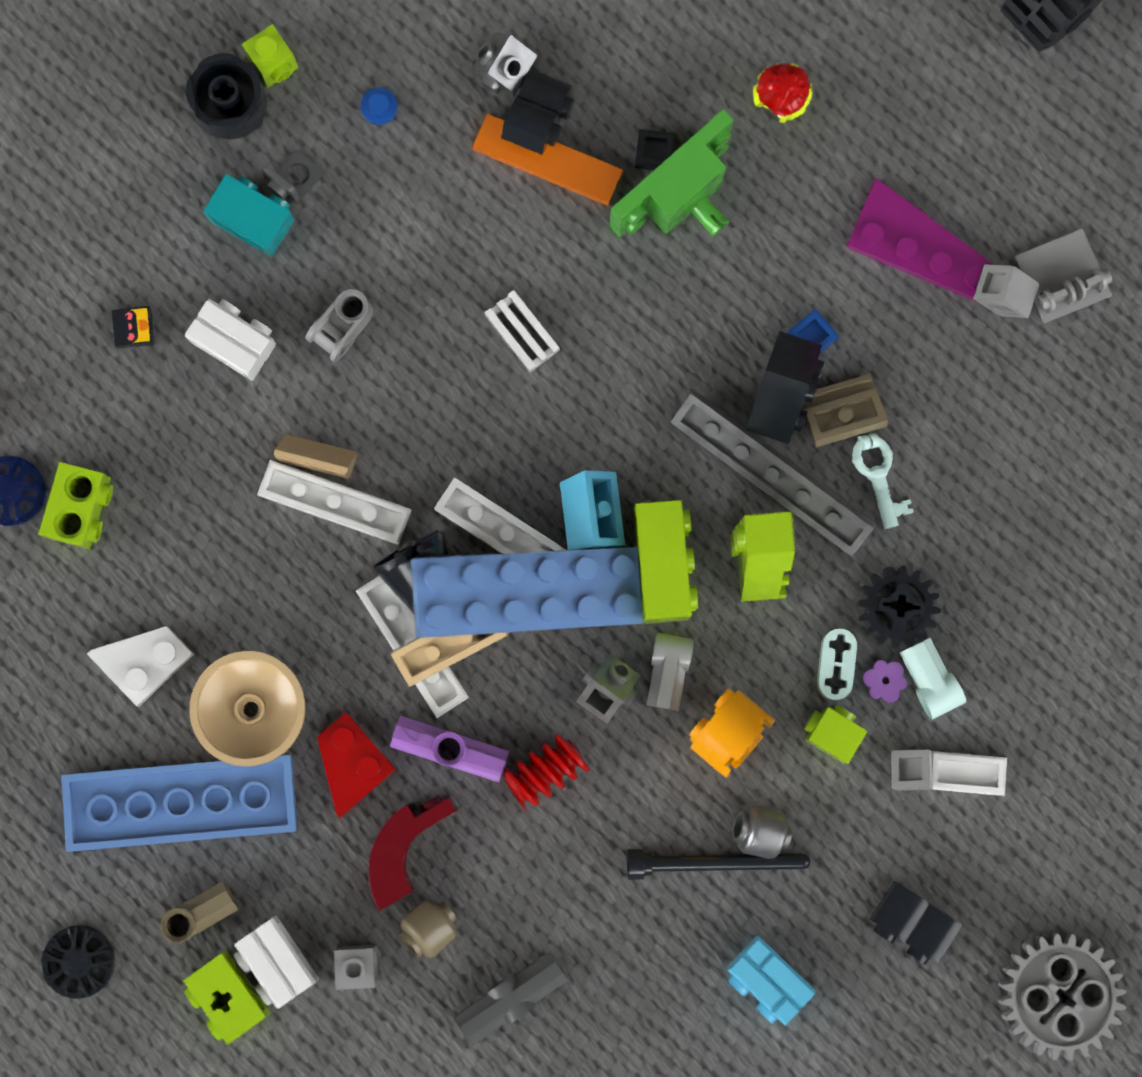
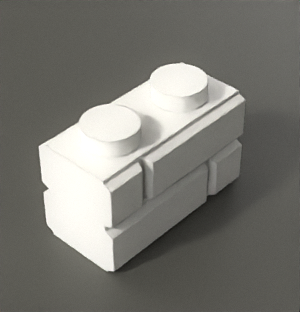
[185,299,276,381]
[234,915,319,1009]

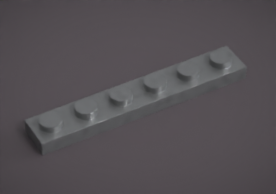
[670,390,876,556]

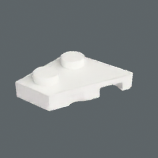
[87,626,194,707]

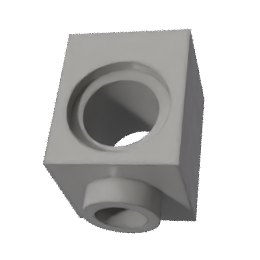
[973,264,1040,318]
[334,944,379,990]

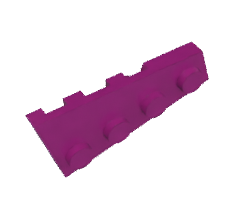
[846,178,994,303]

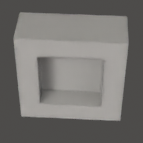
[891,749,933,791]

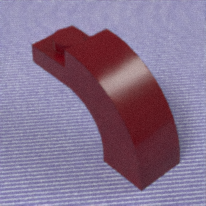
[369,795,457,911]

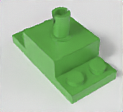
[609,109,734,238]

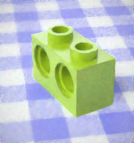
[38,462,113,550]

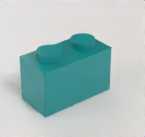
[203,174,295,257]

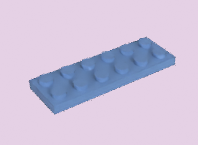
[411,547,643,638]
[61,755,298,852]

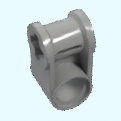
[305,289,373,363]

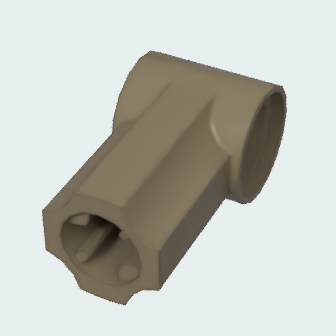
[160,880,240,943]

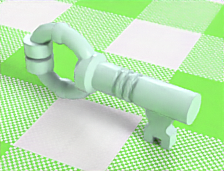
[852,433,914,529]

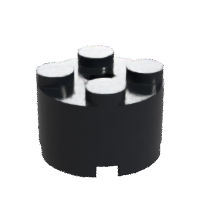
[186,53,267,139]

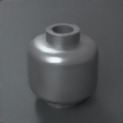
[732,805,792,859]

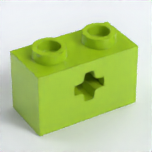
[183,950,271,1045]

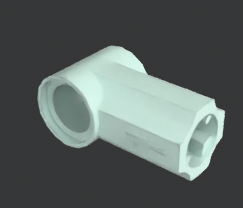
[900,638,966,720]

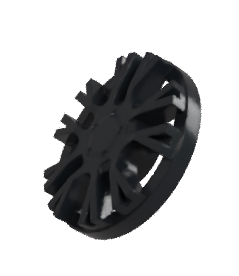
[41,925,115,999]

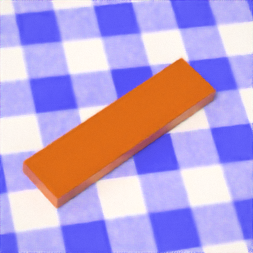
[472,114,623,206]

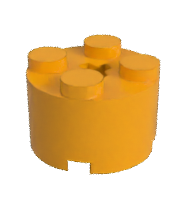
[689,688,775,778]

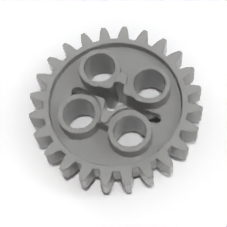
[998,932,1127,1061]

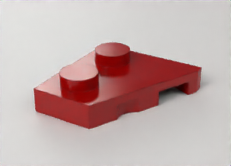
[317,712,396,818]

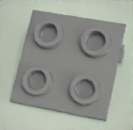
[1014,228,1112,324]

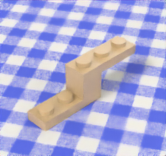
[391,632,510,687]

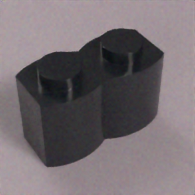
[501,69,575,155]
[870,881,963,965]

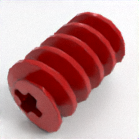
[503,734,590,813]

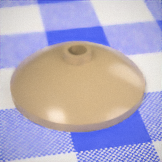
[189,651,306,766]

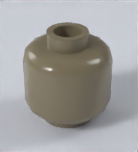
[399,900,457,958]

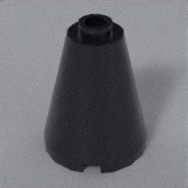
[374,530,449,615]

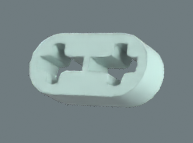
[817,628,857,700]

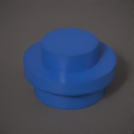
[361,88,398,125]

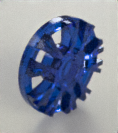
[0,456,46,526]

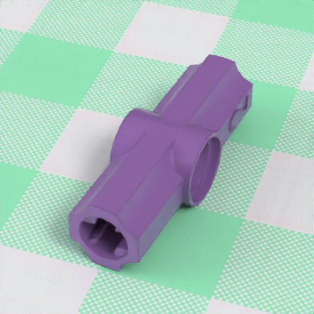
[390,715,509,783]

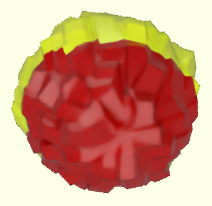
[753,63,812,123]

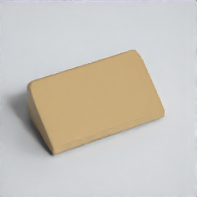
[274,435,357,479]

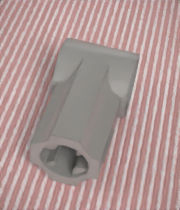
[646,632,694,711]

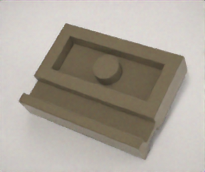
[802,374,888,447]

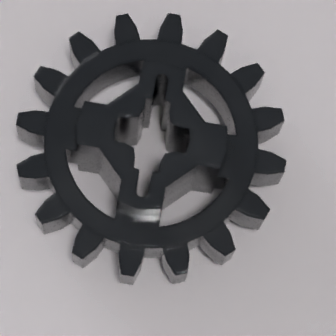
[857,566,941,649]

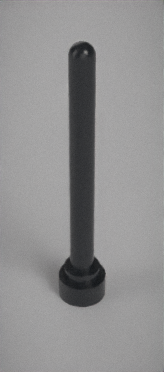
[627,849,811,880]

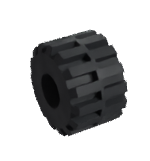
[1001,0,1102,52]

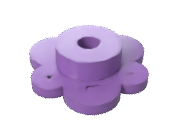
[863,660,907,703]

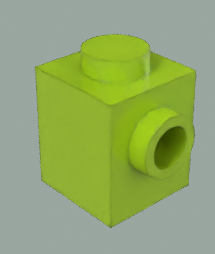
[242,24,298,87]
[804,705,868,764]

